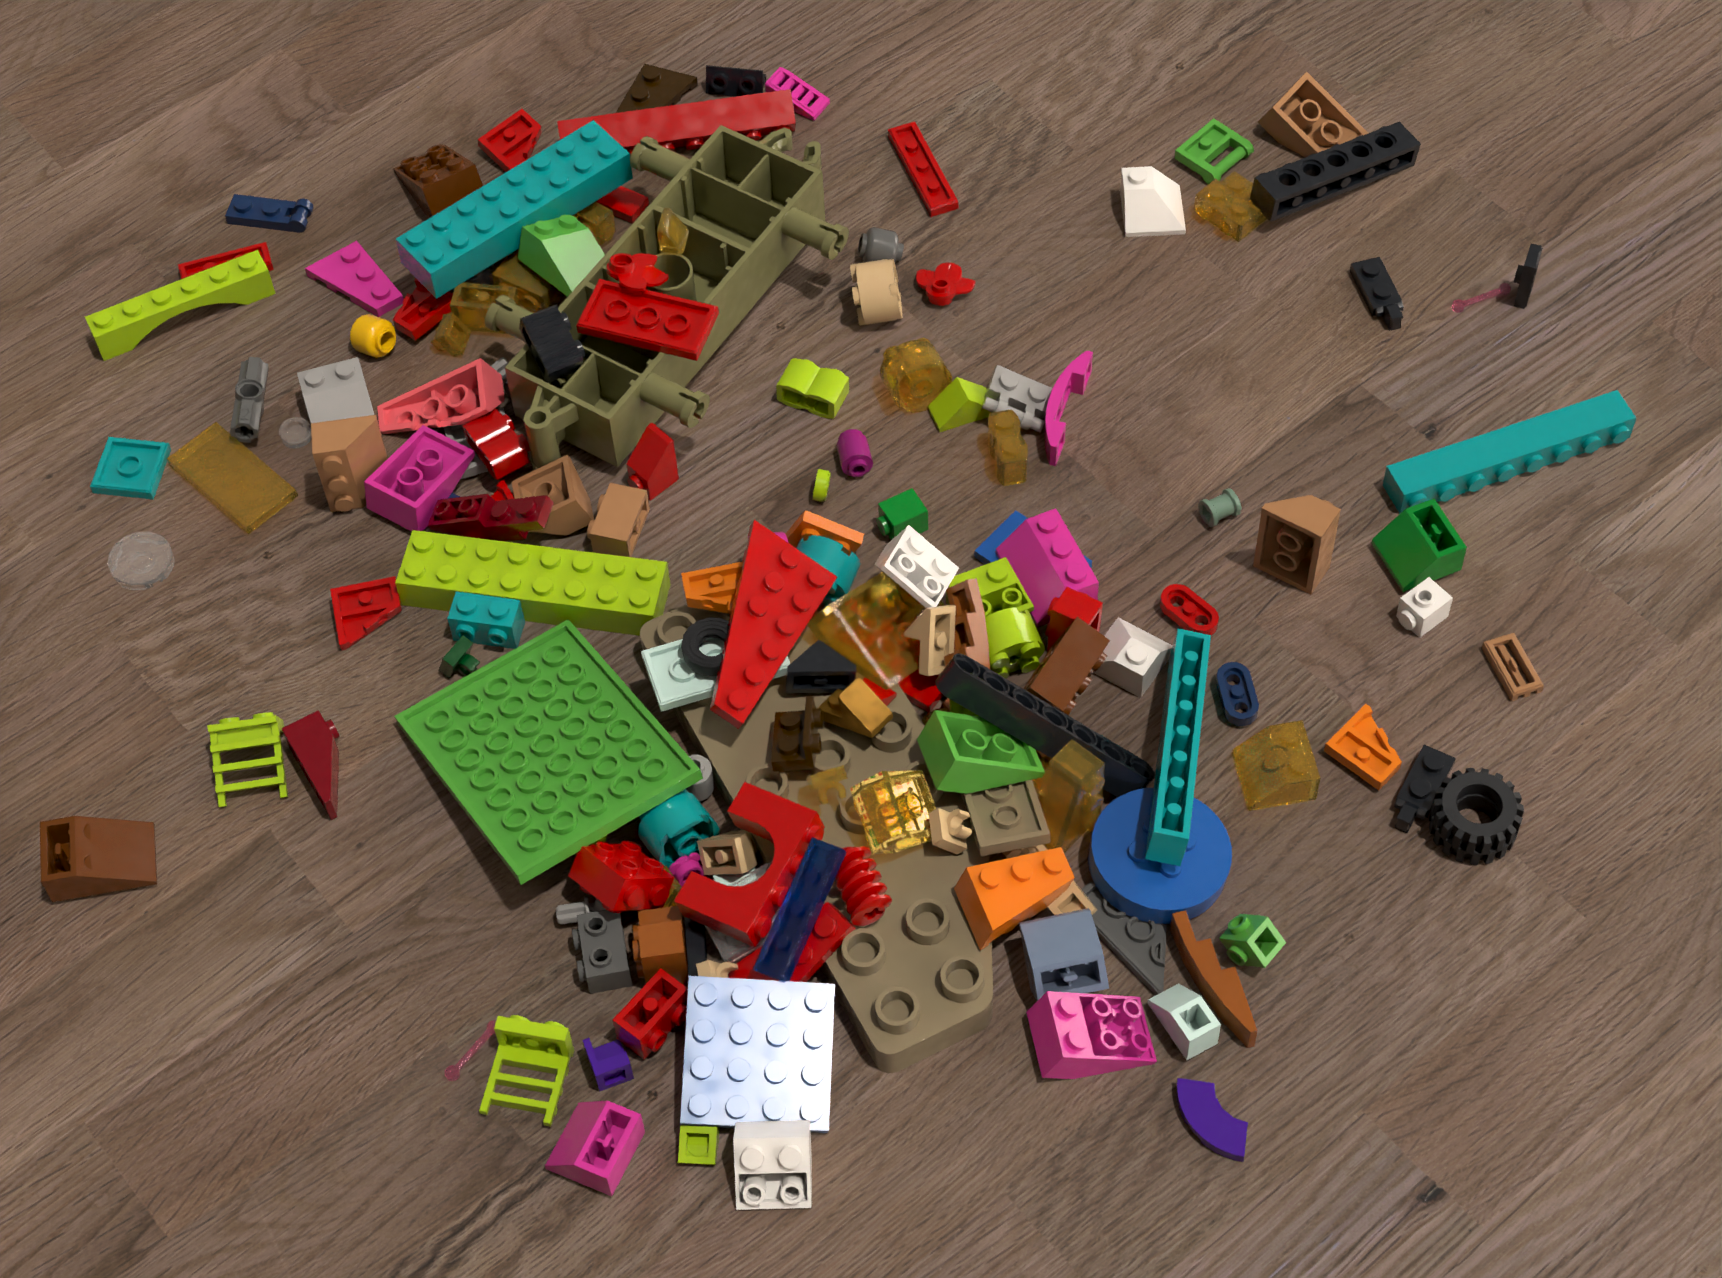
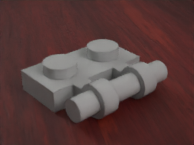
[982,365,1053,432]

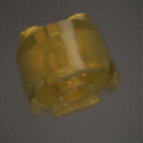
[880,337,952,413]

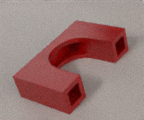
[674,782,825,948]

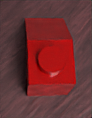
[626,423,679,501]

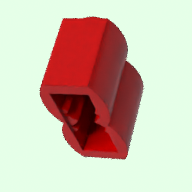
[462,408,530,480]

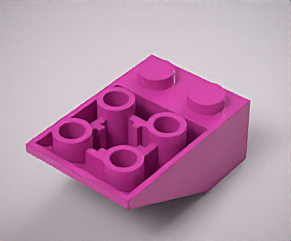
[1026,991,1157,1079]

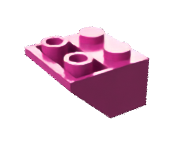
[545,1101,645,1196]

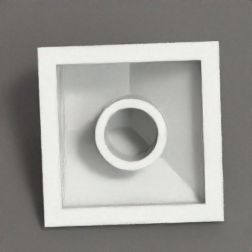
[1120,166,1186,237]
[1093,617,1172,698]

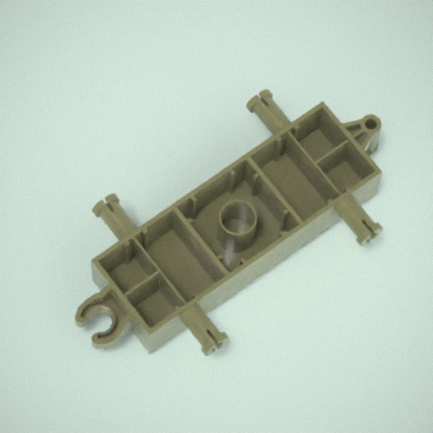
[485,125,849,470]

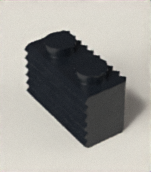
[519,305,585,383]

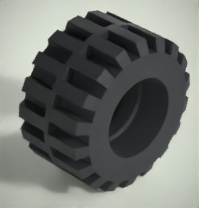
[1429,768,1524,865]

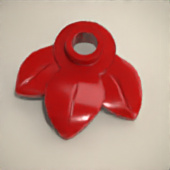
[606,253,669,291]
[916,262,976,306]

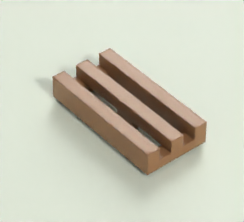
[1482,633,1544,702]

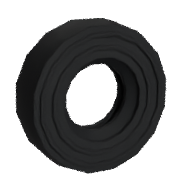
[681,617,729,677]

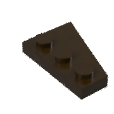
[616,63,698,113]

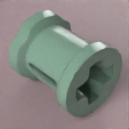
[1198,488,1242,527]

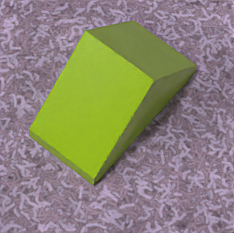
[928,377,993,433]

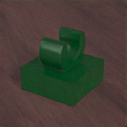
[438,635,480,678]

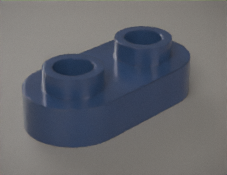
[1216,662,1259,726]

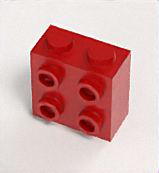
[568,841,675,913]

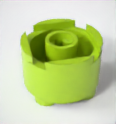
[985,608,1045,678]

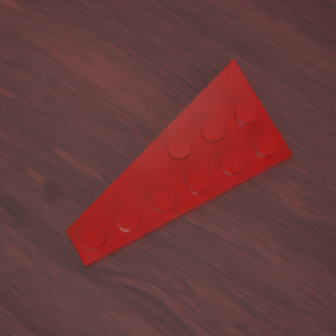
[710,520,837,729]

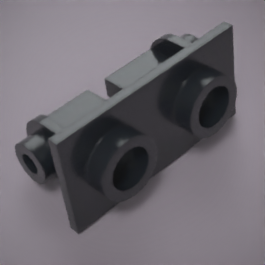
[706,65,766,96]

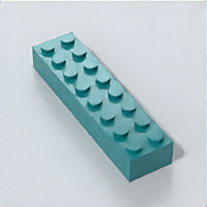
[396,120,633,299]

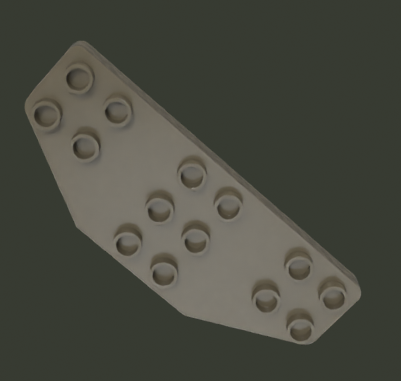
[640,604,993,1073]

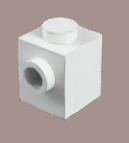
[1396,577,1453,638]

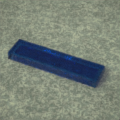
[753,837,847,983]

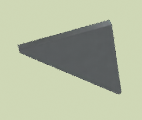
[1082,881,1167,996]

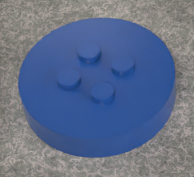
[1088,788,1232,924]

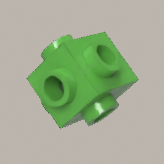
[1219,914,1286,968]

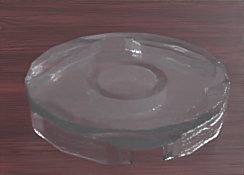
[107,531,175,590]

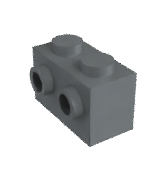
[572,910,633,994]

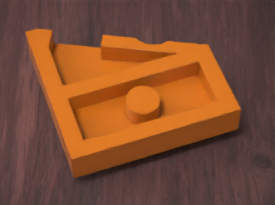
[785,510,864,556]
[681,562,743,614]
[1324,704,1402,790]

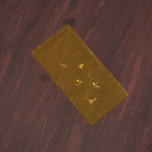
[167,422,298,534]

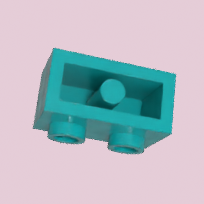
[447,591,525,649]

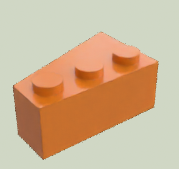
[954,847,1075,951]

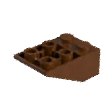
[393,144,483,218]
[40,816,157,902]

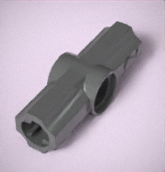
[230,357,269,443]

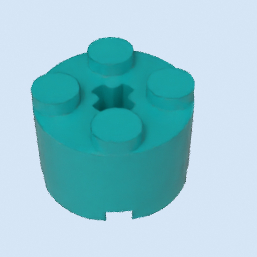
[797,535,861,609]
[638,789,720,871]

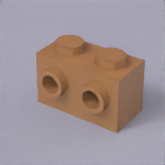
[587,483,650,557]

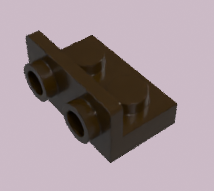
[771,696,823,772]

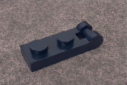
[225,194,314,233]

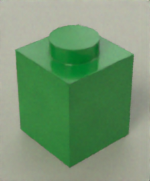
[876,488,928,540]

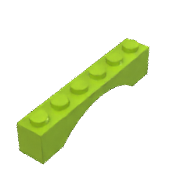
[85,250,276,361]

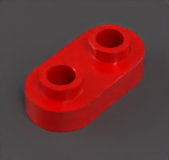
[1160,584,1219,636]

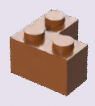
[632,906,689,986]

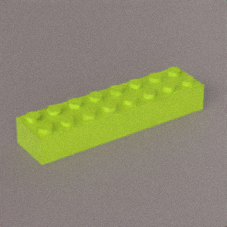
[395,530,671,636]

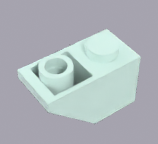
[1147,983,1221,1060]

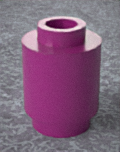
[836,429,873,477]

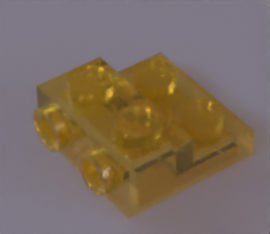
[1194,171,1267,242]

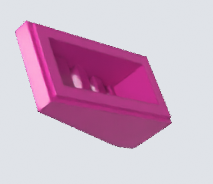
[765,67,830,121]

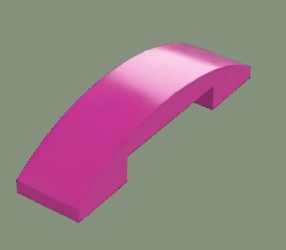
[1045,351,1093,466]

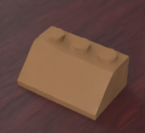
[311,415,388,512]
[1253,495,1341,595]

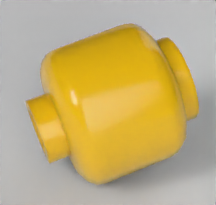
[350,314,396,358]

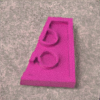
[305,241,404,317]

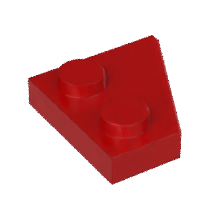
[478,108,542,172]
[393,278,460,341]
[330,576,402,651]

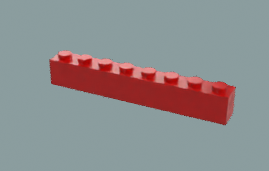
[557,89,796,157]

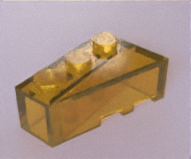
[1039,739,1105,853]

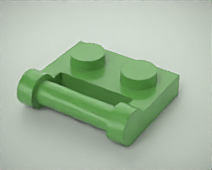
[1175,118,1254,186]

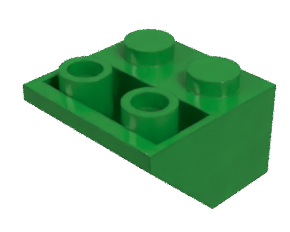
[1371,498,1467,592]

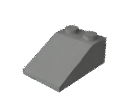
[297,357,374,423]

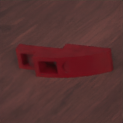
[427,494,554,541]

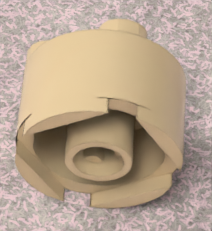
[850,259,903,326]

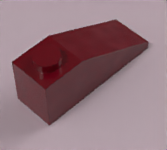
[281,710,340,820]

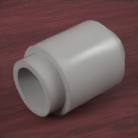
[686,755,714,802]

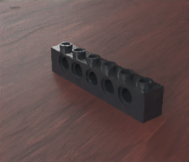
[1250,121,1421,222]

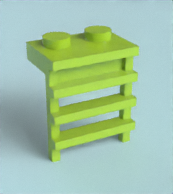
[207,712,288,807]
[479,1015,574,1127]

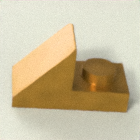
[818,678,893,738]

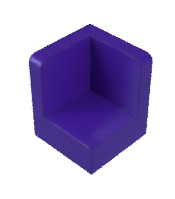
[582,1038,634,1092]

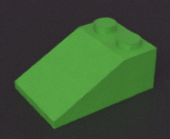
[518,215,605,297]
[917,710,1045,794]

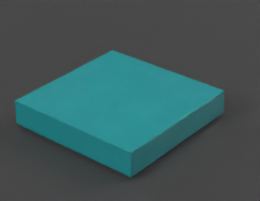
[90,437,171,500]

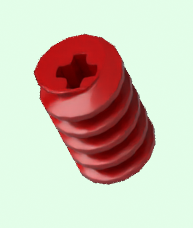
[826,846,892,926]

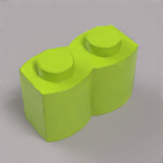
[776,358,849,419]

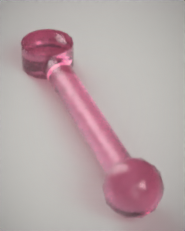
[1452,283,1511,313]
[445,1020,496,1081]

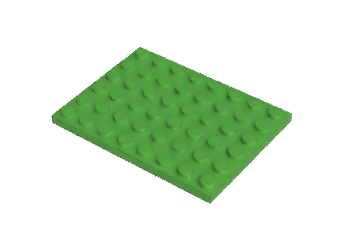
[394,619,703,885]

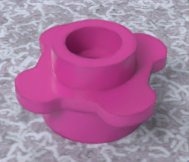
[668,853,704,887]

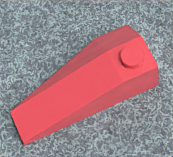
[377,358,505,434]

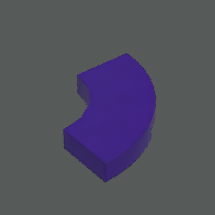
[1176,1078,1248,1162]

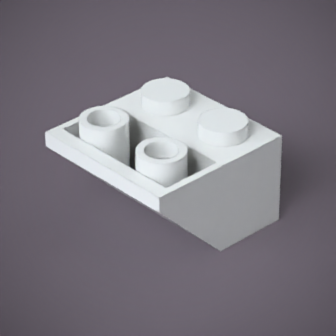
[874,525,959,608]
[733,1120,812,1210]

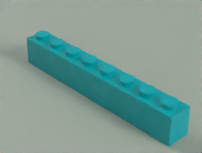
[1383,390,1636,514]
[1145,628,1211,866]

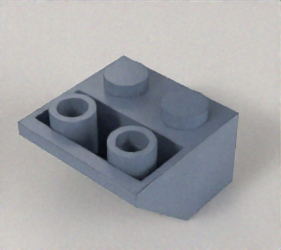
[1019,908,1109,1001]

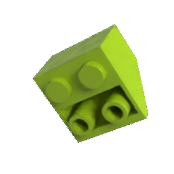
[946,557,1034,617]

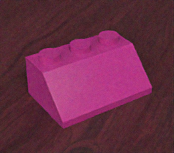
[996,508,1099,627]

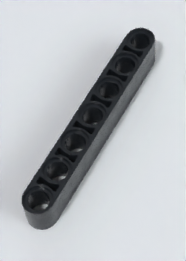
[935,653,1155,797]

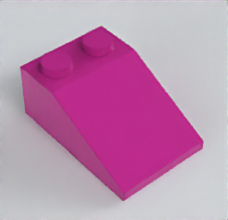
[364,425,475,531]

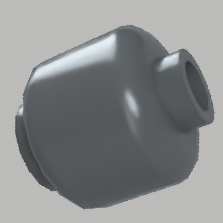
[857,227,904,263]

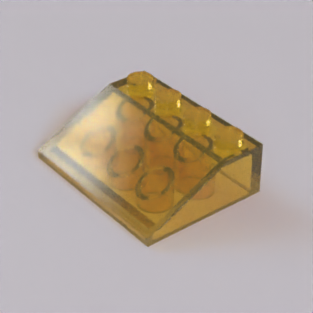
[807,572,945,690]

